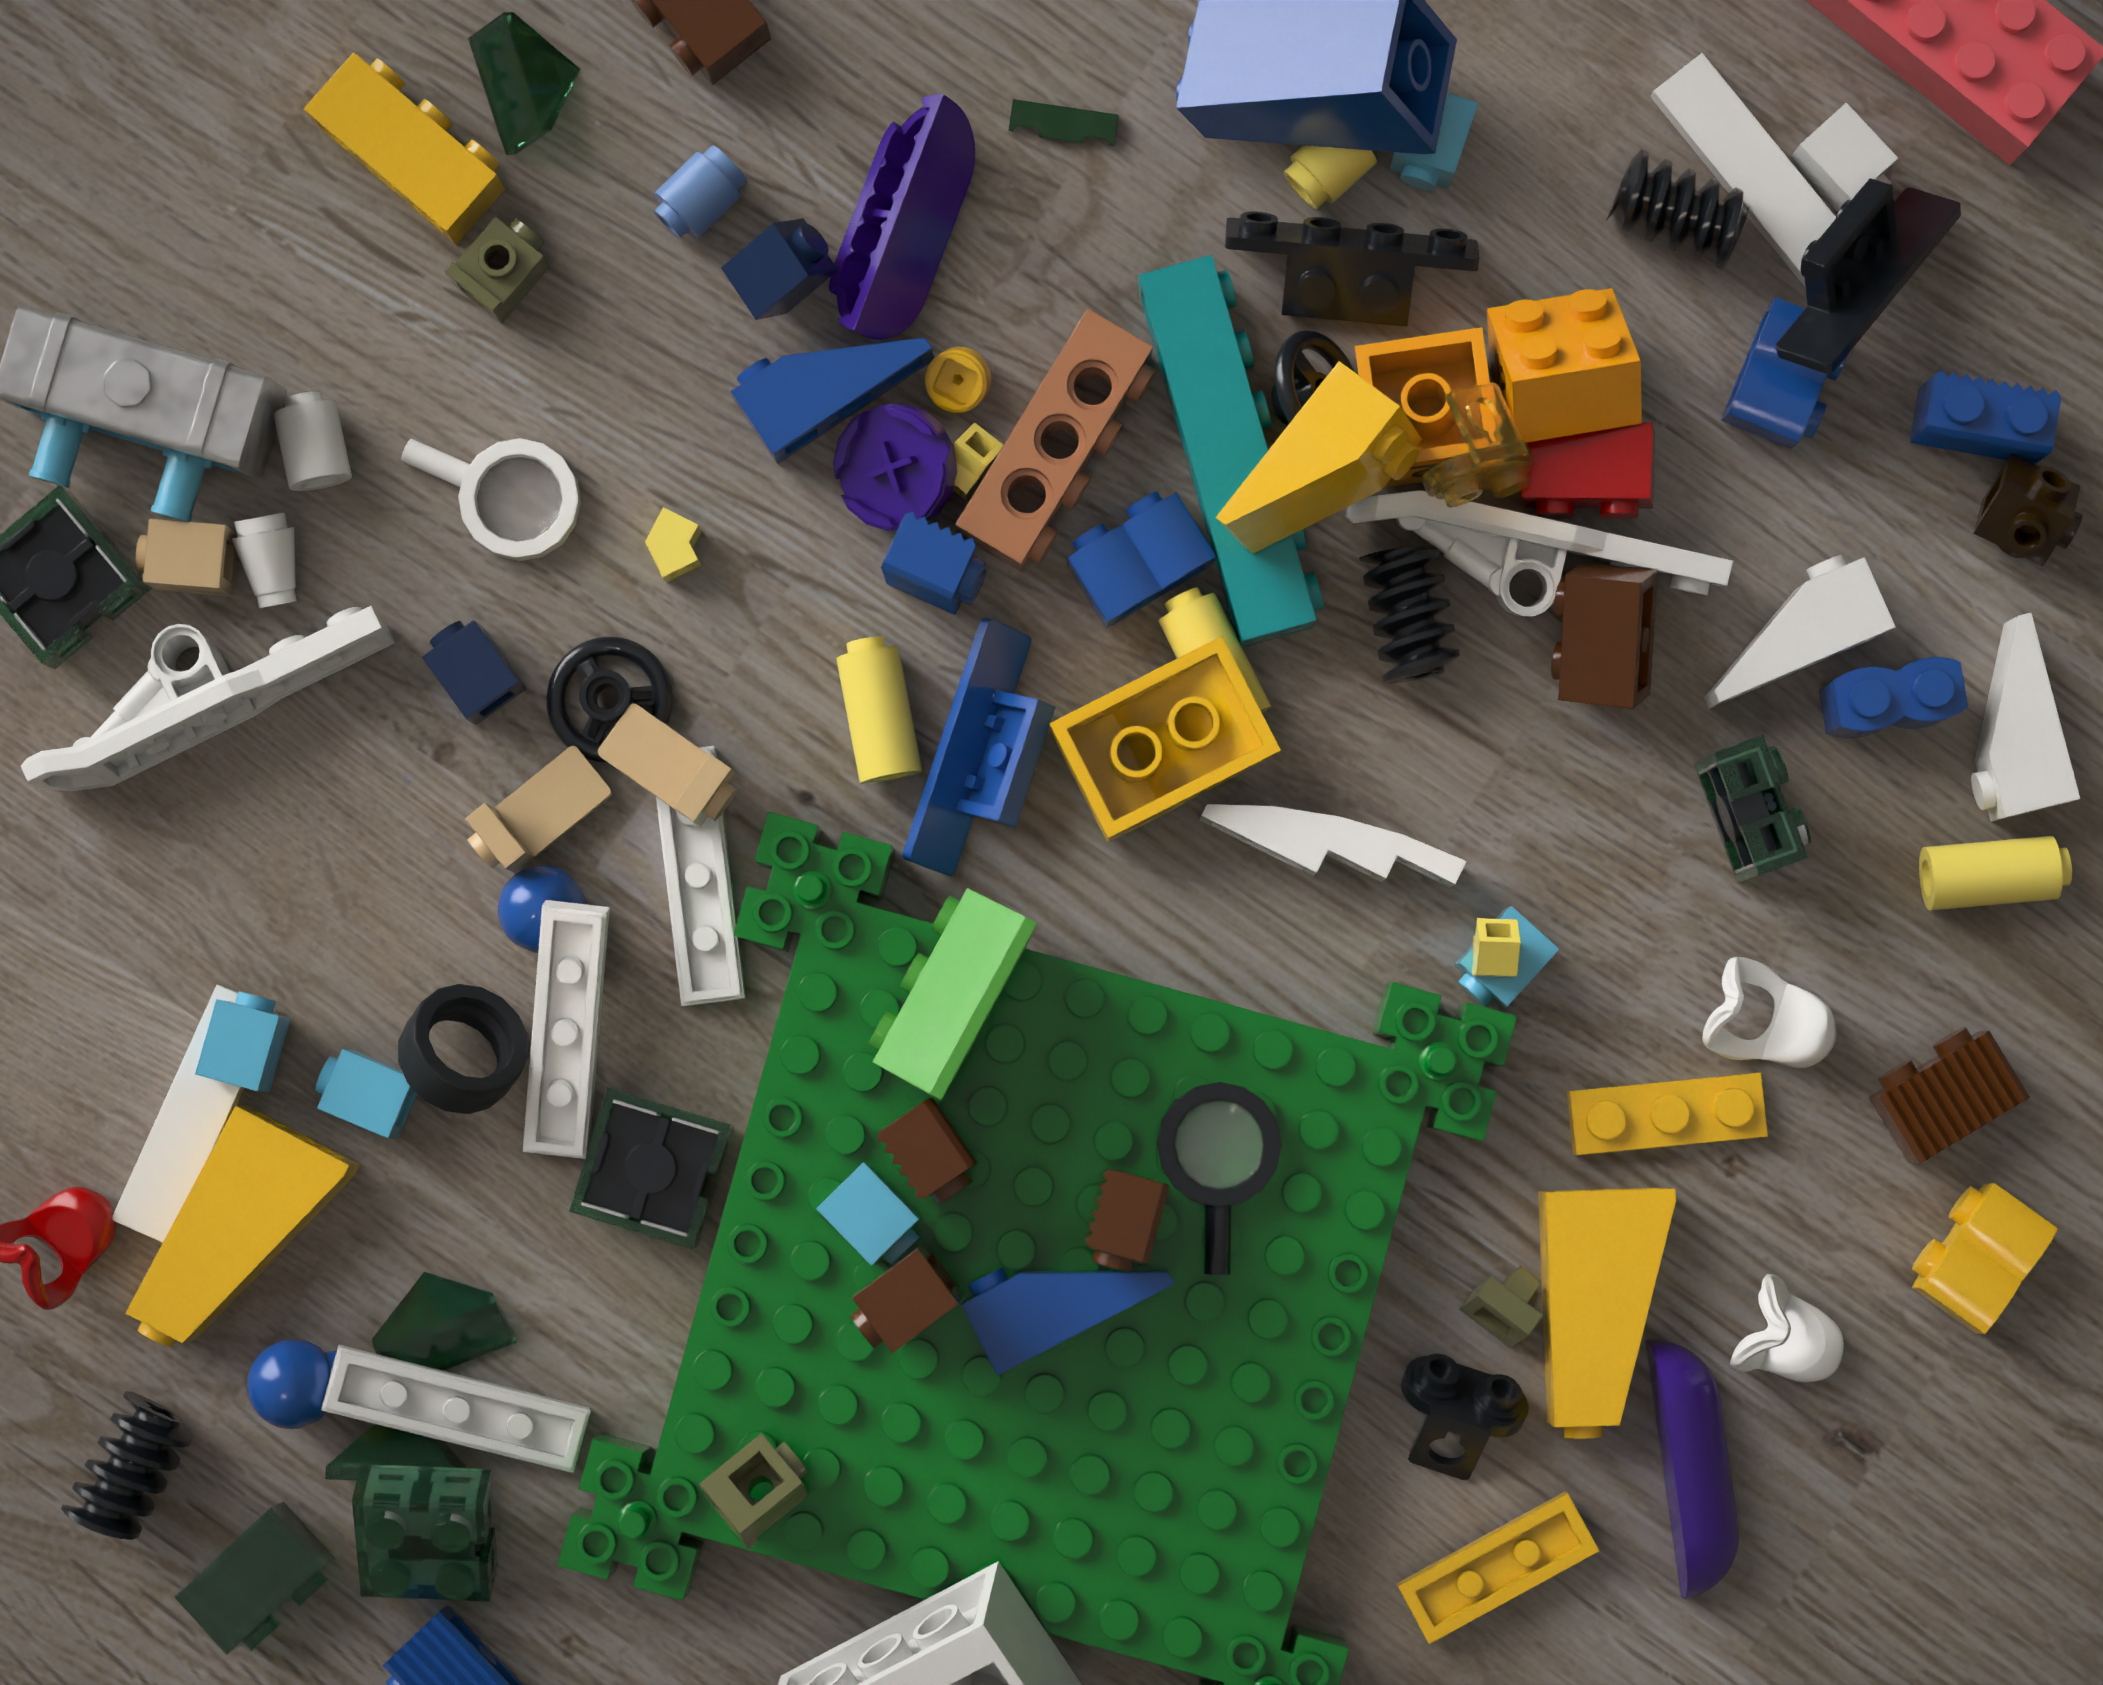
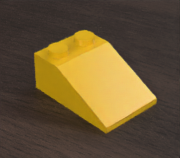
[1216,361,1422,554]
[1049,636,1281,844]

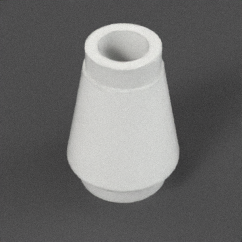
[231,513,297,608]

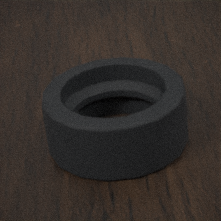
[398,984,529,1114]

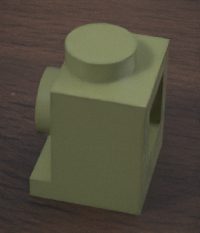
[444,216,550,324]
[699,1433,808,1549]

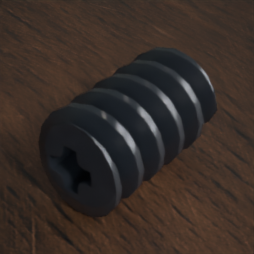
[1606,149,1750,270]
[1359,545,1460,684]
[61,1391,193,1540]

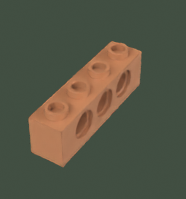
[955,308,1157,573]

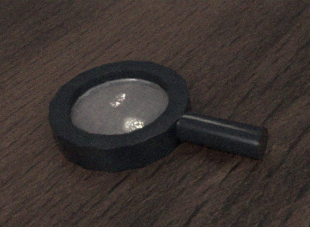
[1157,1082,1282,1275]

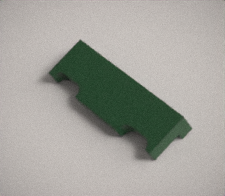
[1008,99,1119,146]

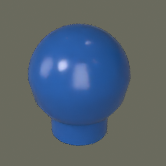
[498,865,587,953]
[247,1340,337,1429]

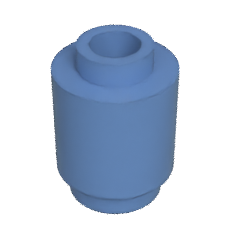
[653,145,747,239]

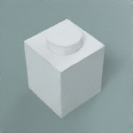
[1789,103,1898,213]

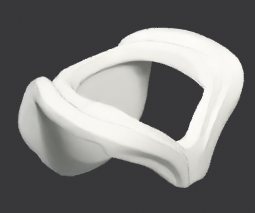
[1702,957,1837,1068]
[1730,1274,1844,1383]

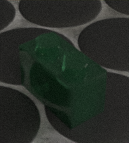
[175,1501,335,1655]

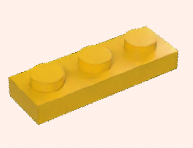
[1566,1073,1768,1155]
[1396,1491,1599,1644]

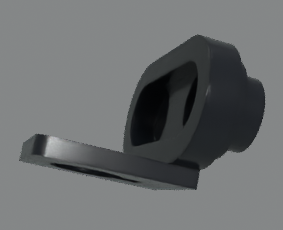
[1401,1353,1529,1480]

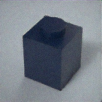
[721,218,838,320]
[422,620,527,725]

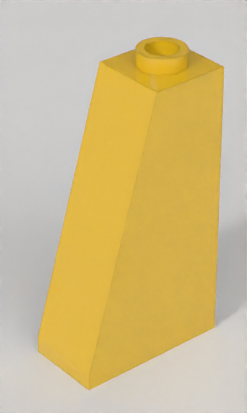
[125,1106,361,1347]
[1538,1187,1676,1439]

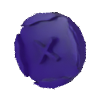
[833,403,957,531]

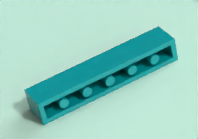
[1137,255,1324,648]

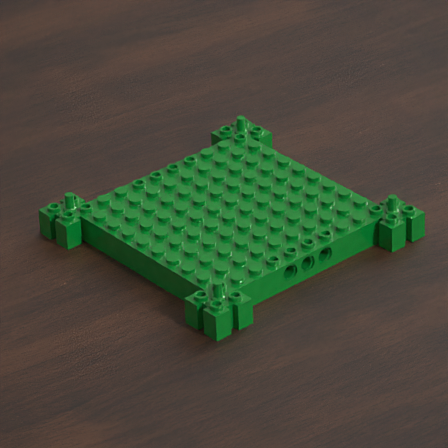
[557,811,1517,1685]

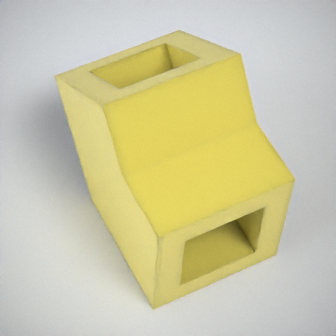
[953,422,1003,501]
[645,507,702,583]
[1472,918,1521,978]

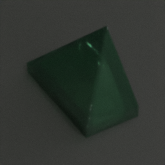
[468,12,580,155]
[372,1271,517,1371]
[325,1424,466,1484]

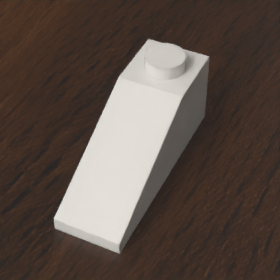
[1704,554,1896,709]
[1971,613,2080,822]

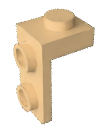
[598,704,738,828]
[465,746,612,873]

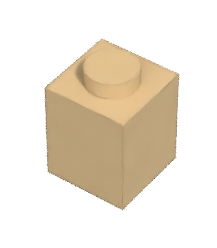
[136,519,237,597]

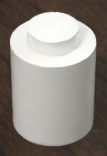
[273,391,352,491]

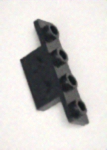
[1776,178,1961,374]
[1225,211,1480,326]

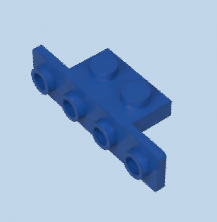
[902,618,1056,876]

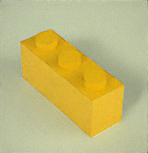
[304,52,505,245]

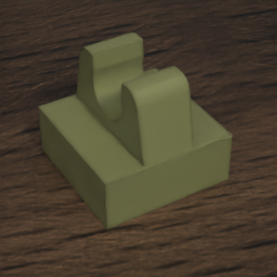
[1459,1265,1543,1348]

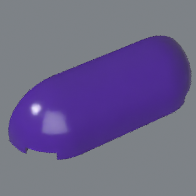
[829,94,975,340]
[1645,1340,1739,1599]

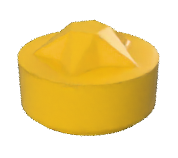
[925,346,991,413]

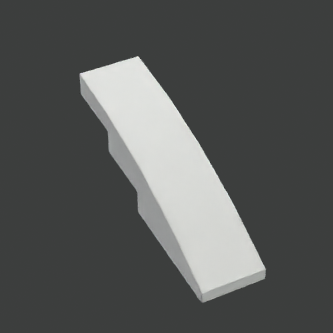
[1199,804,1467,888]

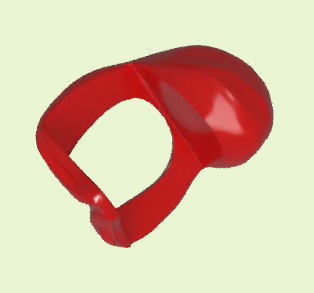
[0,1187,116,1310]

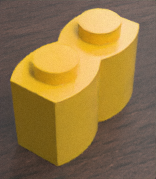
[1912,1183,2058,1334]

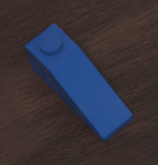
[731,338,934,464]
[961,1267,1174,1376]

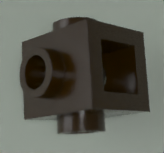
[1973,453,2083,566]

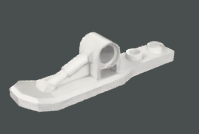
[1345,490,1733,616]
[21,606,395,791]

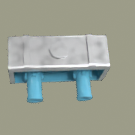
[0,304,287,522]

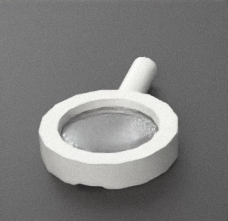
[401,438,581,561]

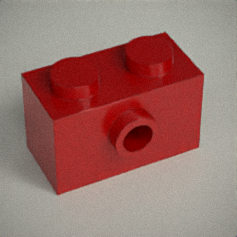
[1521,422,1655,519]

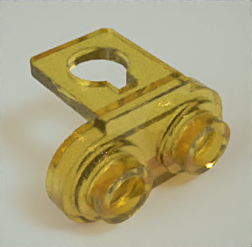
[1421,383,1534,508]

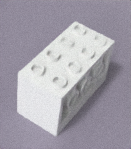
[778,1561,1082,1685]

